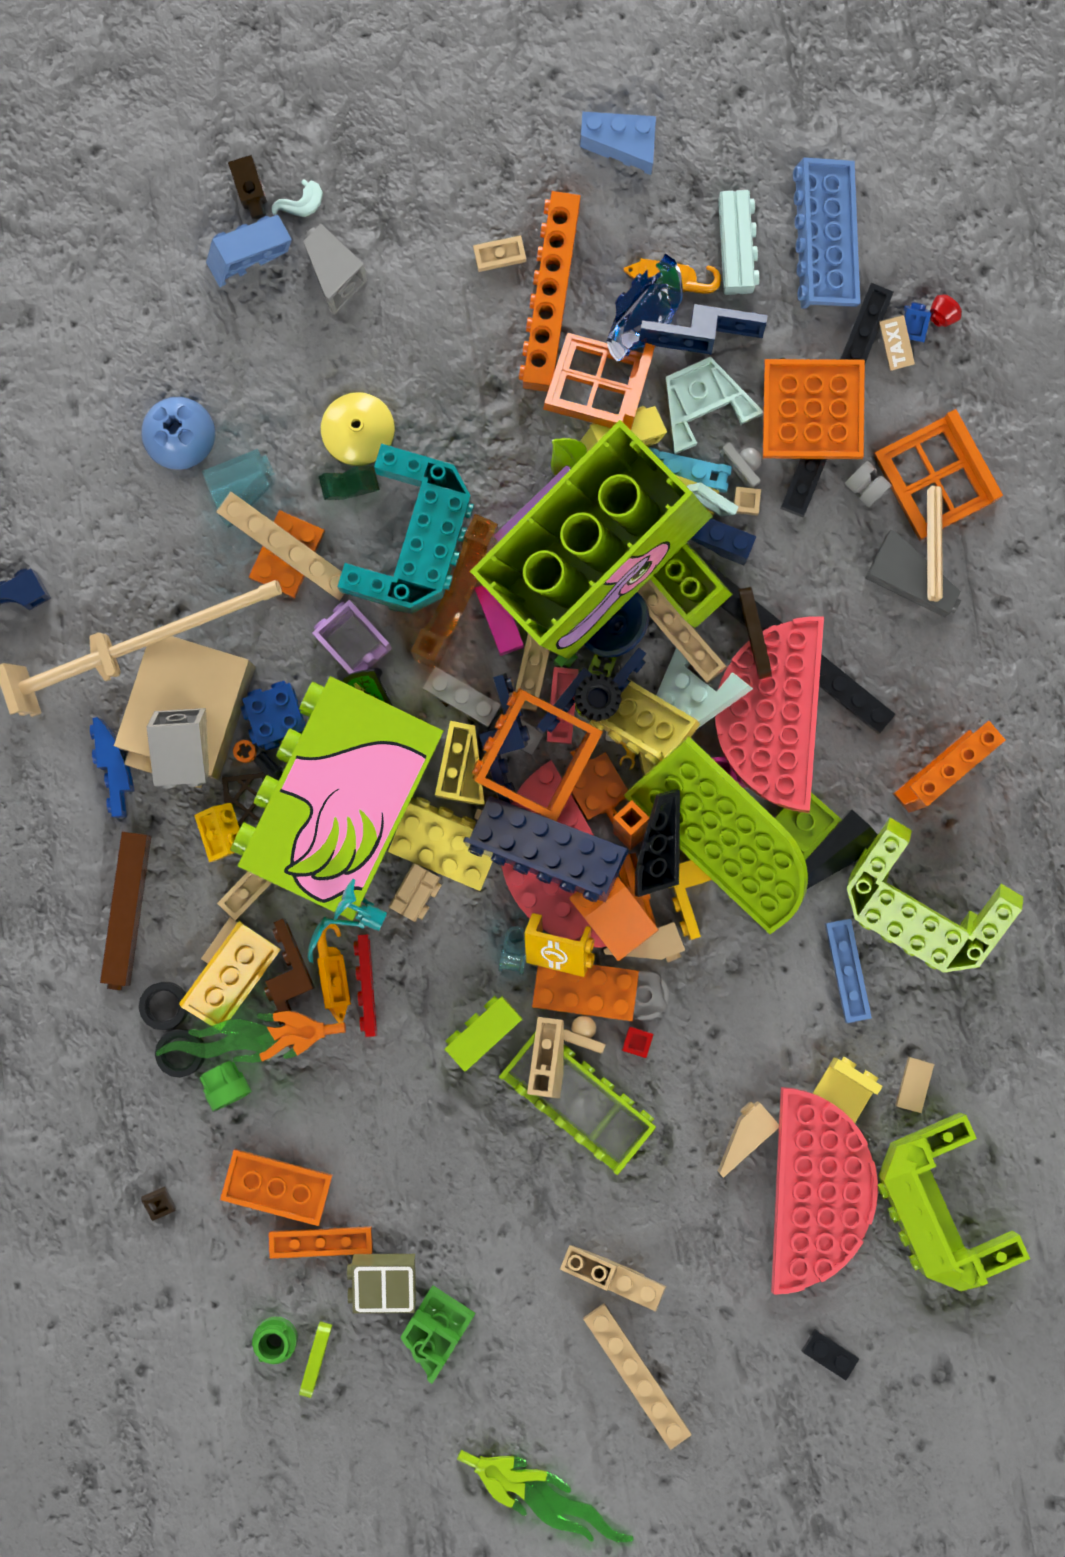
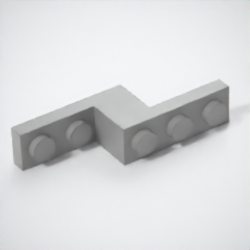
[423,667,544,756]

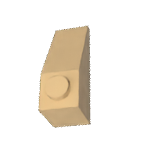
[603,922,685,962]
[527,1017,564,1099]
[718,1101,779,1178]

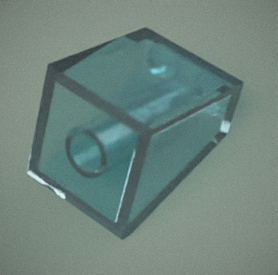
[202,449,275,528]

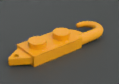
[623,258,721,294]
[317,924,351,1023]

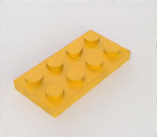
[179,921,281,1032]

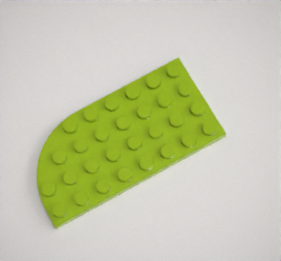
[624,736,808,934]

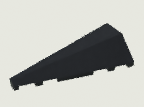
[805,809,878,889]

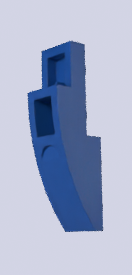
[90,717,135,818]

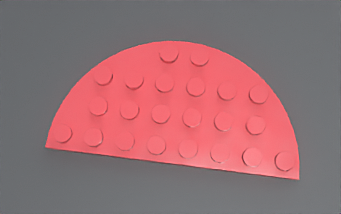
[715,617,824,813]
[502,760,607,948]
[771,1087,878,1295]

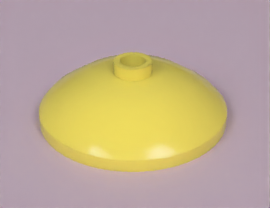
[321,393,395,466]

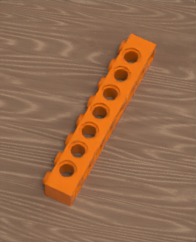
[519,191,581,392]

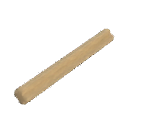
[927,486,943,602]

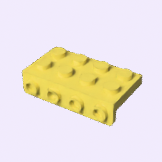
[589,679,700,766]
[388,797,493,891]

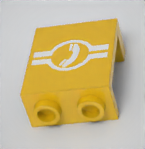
[524,913,595,977]

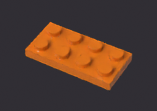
[532,965,639,1021]
[220,1149,333,1226]

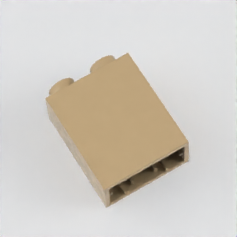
[114,636,256,788]

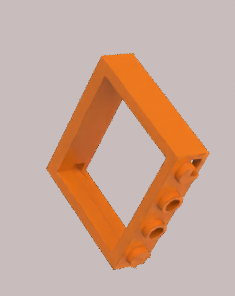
[472,688,603,821]

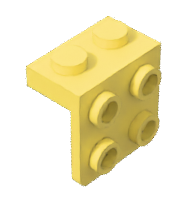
[813,1057,883,1123]

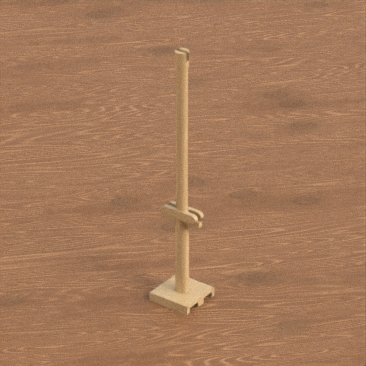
[0,580,282,717]

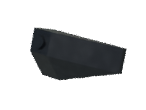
[635,789,680,897]

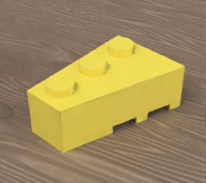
[580,406,667,452]
[435,721,485,807]

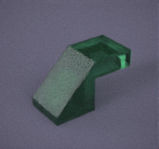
[318,466,380,500]

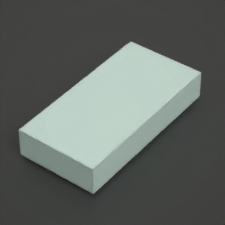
[687,483,738,517]

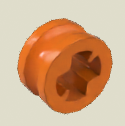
[233,740,257,763]

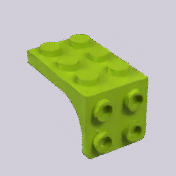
[775,792,841,860]

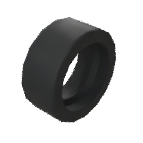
[138,982,189,1030]
[155,1028,206,1078]

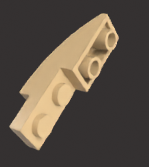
[560,1245,666,1311]

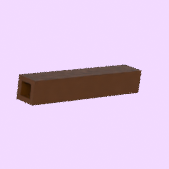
[100,832,152,990]

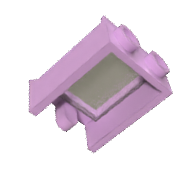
[312,600,392,674]

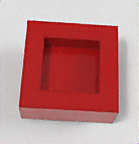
[622,1026,654,1058]

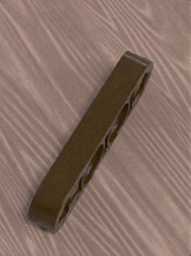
[738,587,772,680]

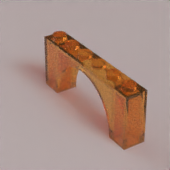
[411,514,498,669]

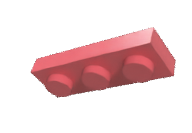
[547,667,579,744]

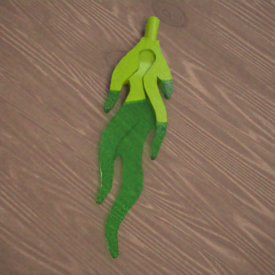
[457,1450,634,1542]

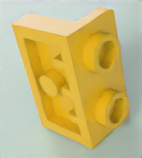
[194,803,240,862]

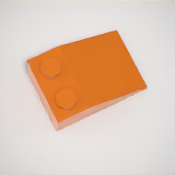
[569,876,659,962]

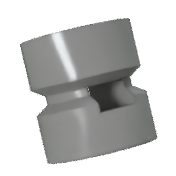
[845,461,892,508]

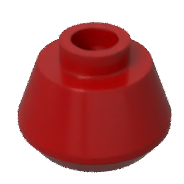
[930,294,962,327]

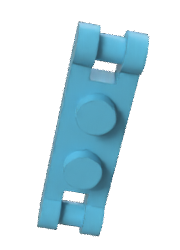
[648,447,732,492]

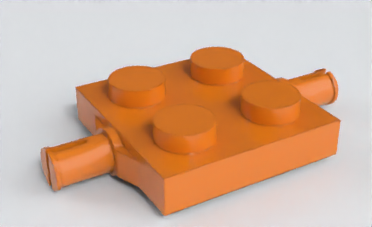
[562,748,628,824]

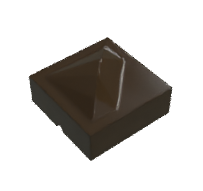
[141,1186,176,1221]

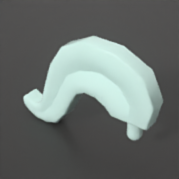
[272,180,323,217]

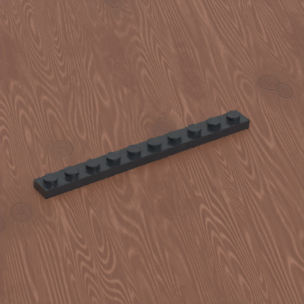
[780,283,894,518]
[701,558,896,734]

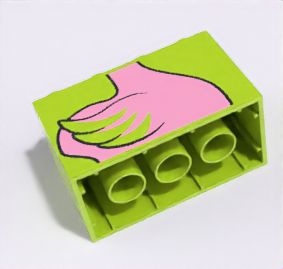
[230,676,444,921]

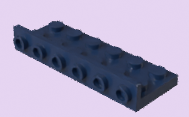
[463,796,629,903]

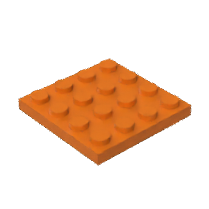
[763,359,865,459]

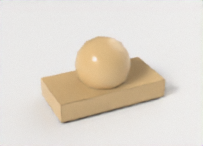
[564,1015,606,1054]

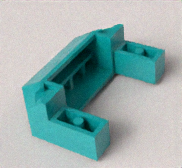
[337,443,474,614]

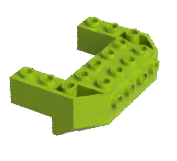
[847,818,1023,973]
[877,1112,1030,1291]

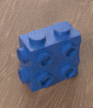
[241,681,306,750]

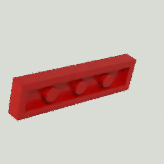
[354,934,377,1037]

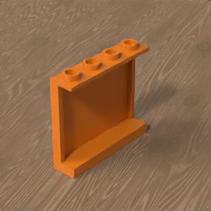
[893,720,1006,813]

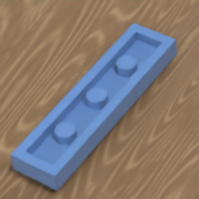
[825,919,872,1023]

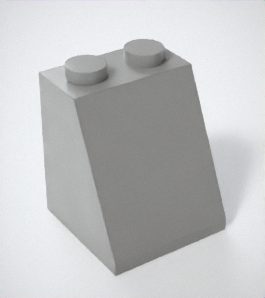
[303,224,368,315]
[147,708,209,788]

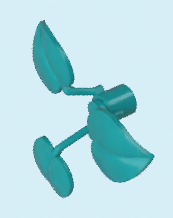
[308,879,387,963]

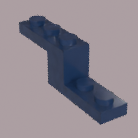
[638,304,767,355]
[535,648,647,734]
[479,673,530,804]

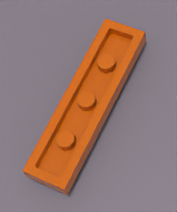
[269,1226,373,1259]

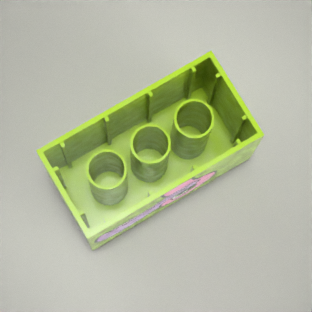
[470,420,713,659]

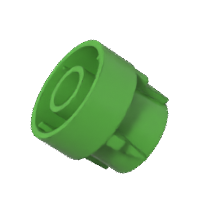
[200,1061,252,1112]
[252,1316,298,1364]

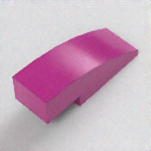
[474,585,524,656]

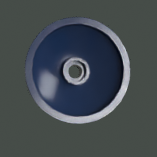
[584,592,649,658]

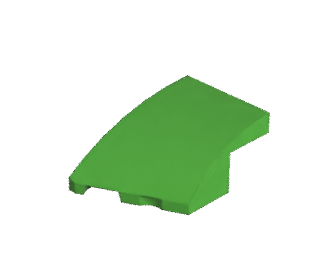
[400,1285,476,1384]

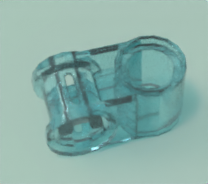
[498,925,526,975]

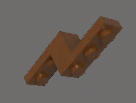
[264,918,315,1049]

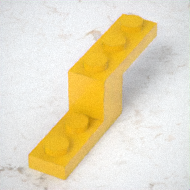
[669,860,712,940]

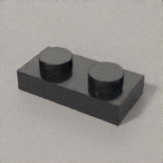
[801,1329,859,1381]

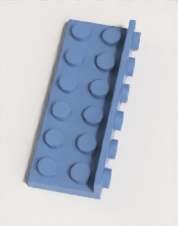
[793,157,860,309]

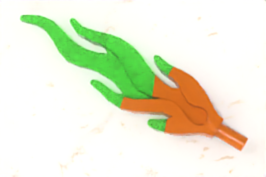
[156,1011,346,1063]

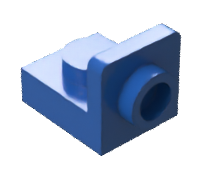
[904,302,931,342]

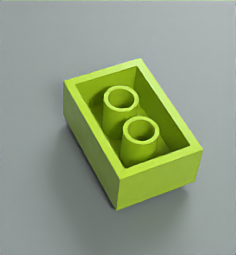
[650,542,733,628]
[444,995,522,1072]

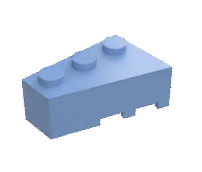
[580,111,656,175]
[206,215,292,287]

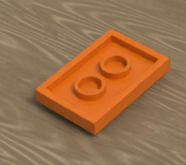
[249,510,325,598]

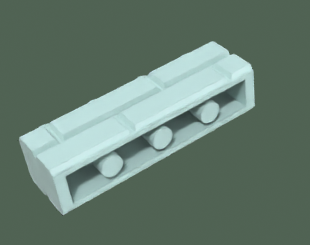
[718,190,759,295]

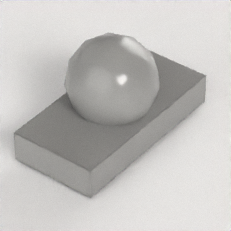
[720,442,762,489]

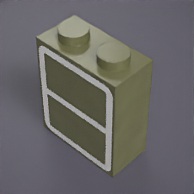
[347,1254,416,1313]

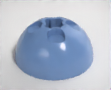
[141,397,215,470]

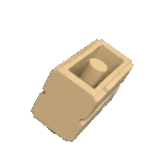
[388,863,442,922]

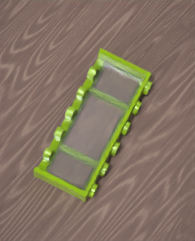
[499,1031,656,1175]

